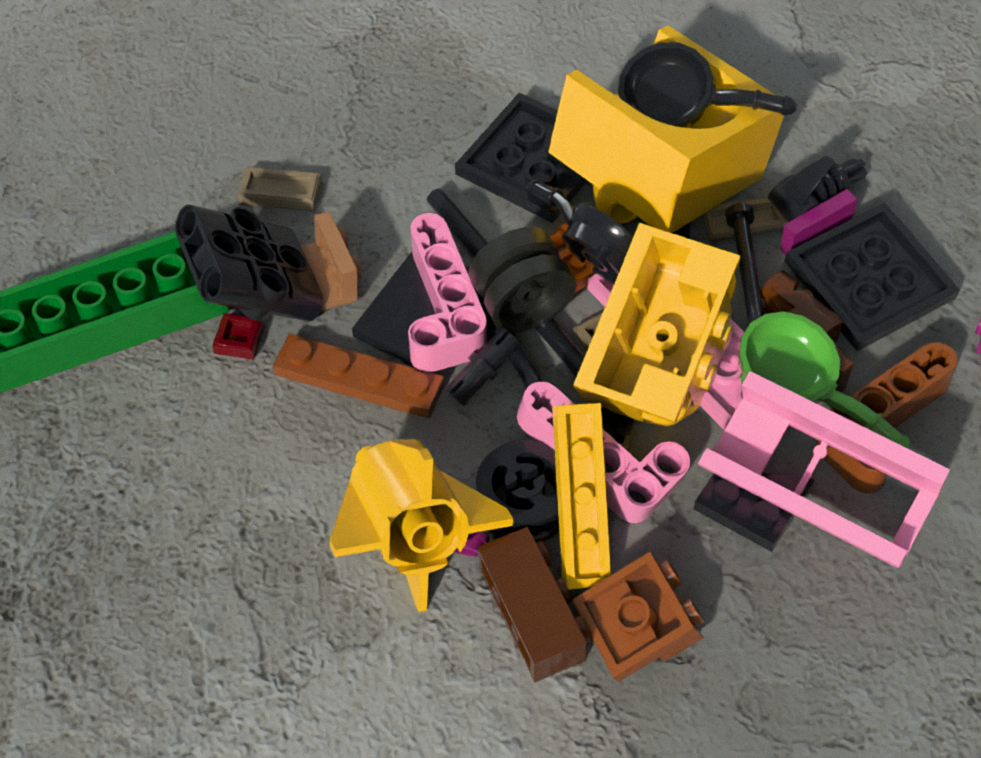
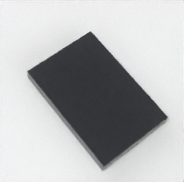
[352,252,467,366]

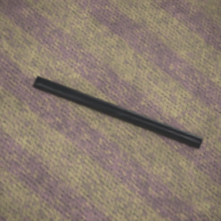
[427,188,585,377]

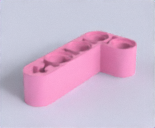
[408,213,487,372]
[517,382,690,523]

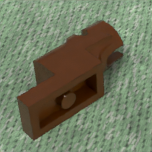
[760,270,854,392]

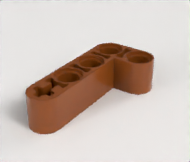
[816,342,958,493]

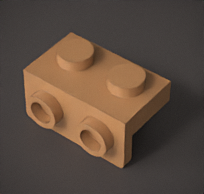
[301,211,362,311]

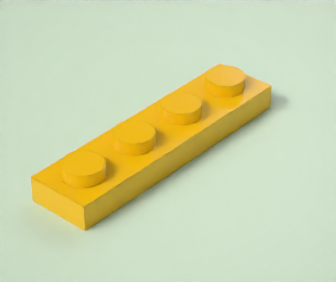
[552,403,611,590]

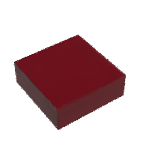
[212,313,265,360]

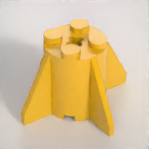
[330,439,513,612]

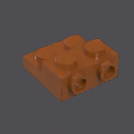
[572,551,705,682]

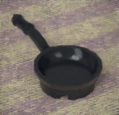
[618,43,797,127]
[526,178,634,285]

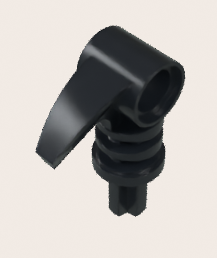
[768,156,867,222]

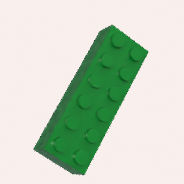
[0,231,229,393]

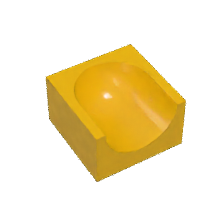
[548,25,784,233]

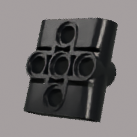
[175,204,323,322]

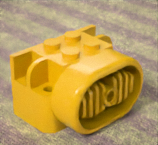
[573,223,741,426]

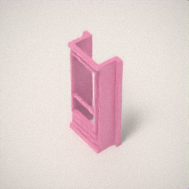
[698,371,950,568]

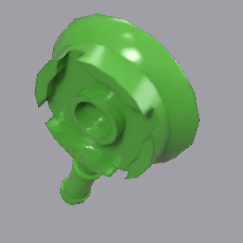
[738,311,911,450]

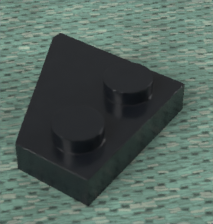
[694,473,815,552]

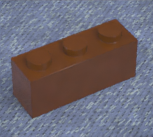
[477,527,590,683]

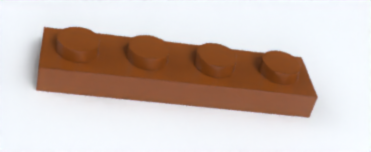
[273,333,444,419]

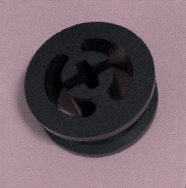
[476,440,559,542]

